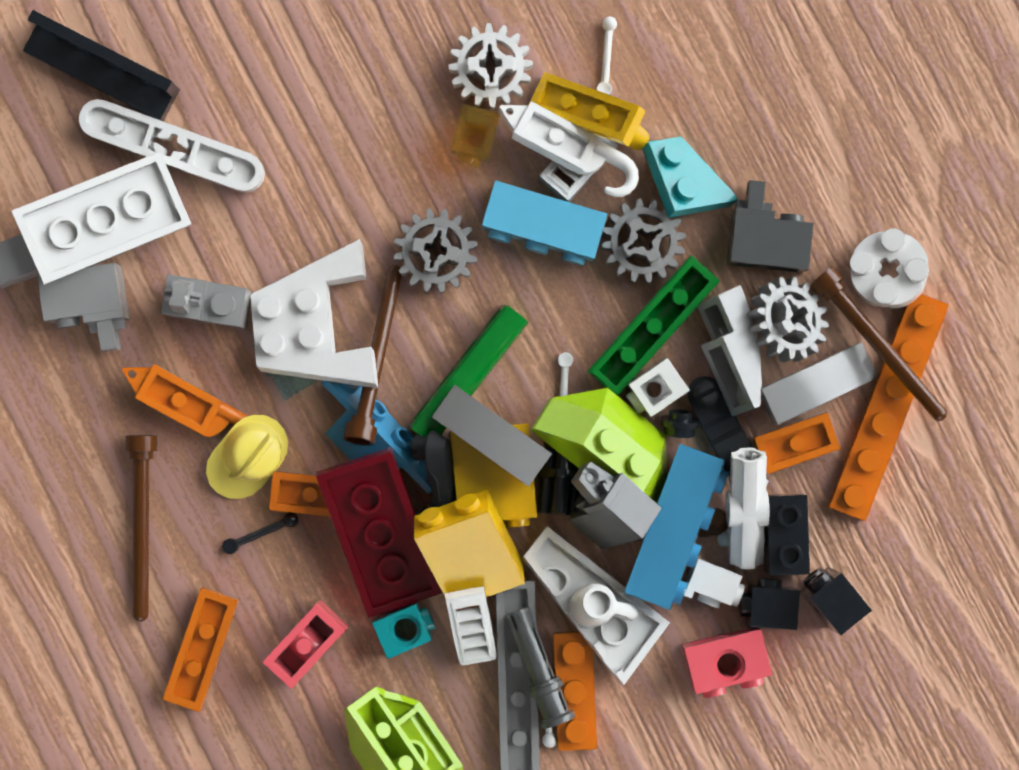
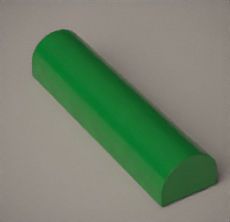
[587,255,720,396]
[409,305,529,436]

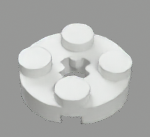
[850,229,929,309]

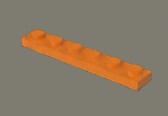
[827,294,949,522]

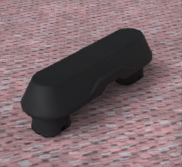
[687,376,753,476]
[410,431,457,514]

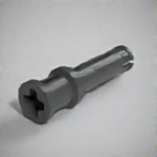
[505,606,575,729]

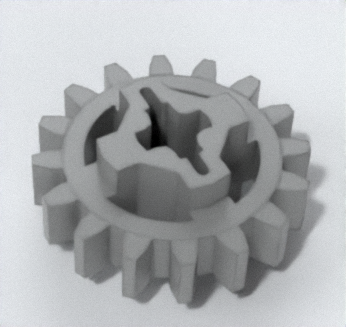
[601,199,686,284]
[394,208,478,294]
[747,277,829,363]

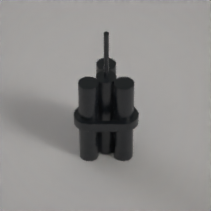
[537,441,581,516]

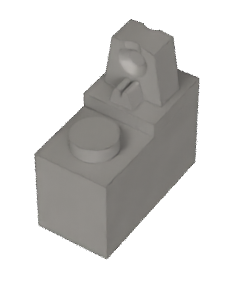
[37,263,130,352]
[161,274,253,330]

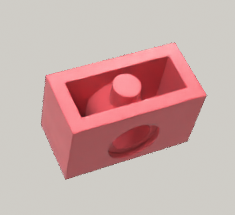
[262,600,349,689]
[681,627,772,698]

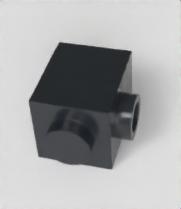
[740,578,800,630]

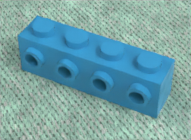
[624,444,729,610]

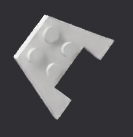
[250,239,379,389]

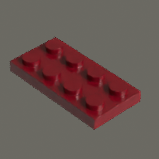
[316,447,442,618]

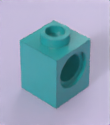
[372,602,436,659]

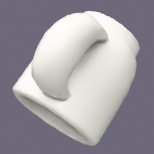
[570,583,639,628]

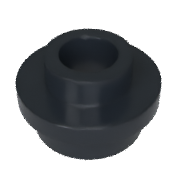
[660,409,700,438]

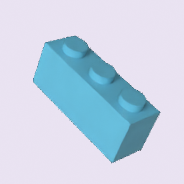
[482,180,608,266]

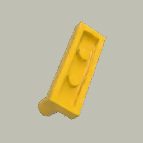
[528,72,649,150]

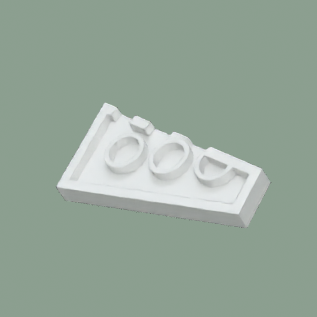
[522,526,670,686]

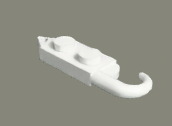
[498,101,639,197]

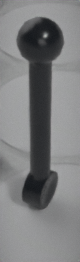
[222,512,299,554]

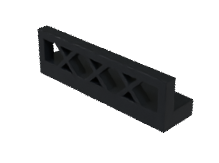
[23,10,180,122]

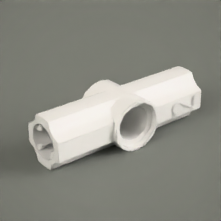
[726,448,770,569]

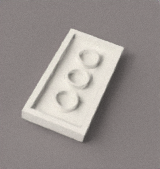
[12,152,191,285]

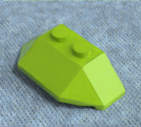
[531,388,668,503]
[344,687,463,770]

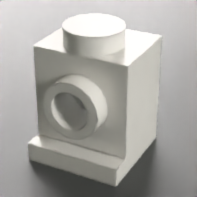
[625,358,690,417]
[684,558,745,609]

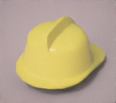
[206,414,288,499]

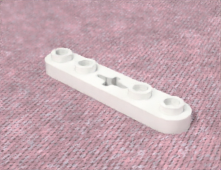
[79,99,265,193]

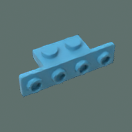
[321,381,432,494]

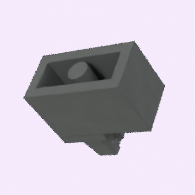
[727,180,814,273]
[568,461,662,549]

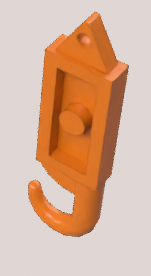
[122,364,248,437]

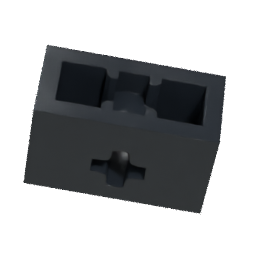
[764,494,810,576]
[800,567,872,635]

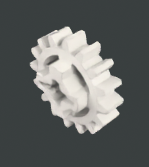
[449,23,533,110]

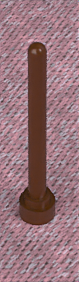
[343,265,402,446]
[810,266,947,421]
[126,435,157,622]

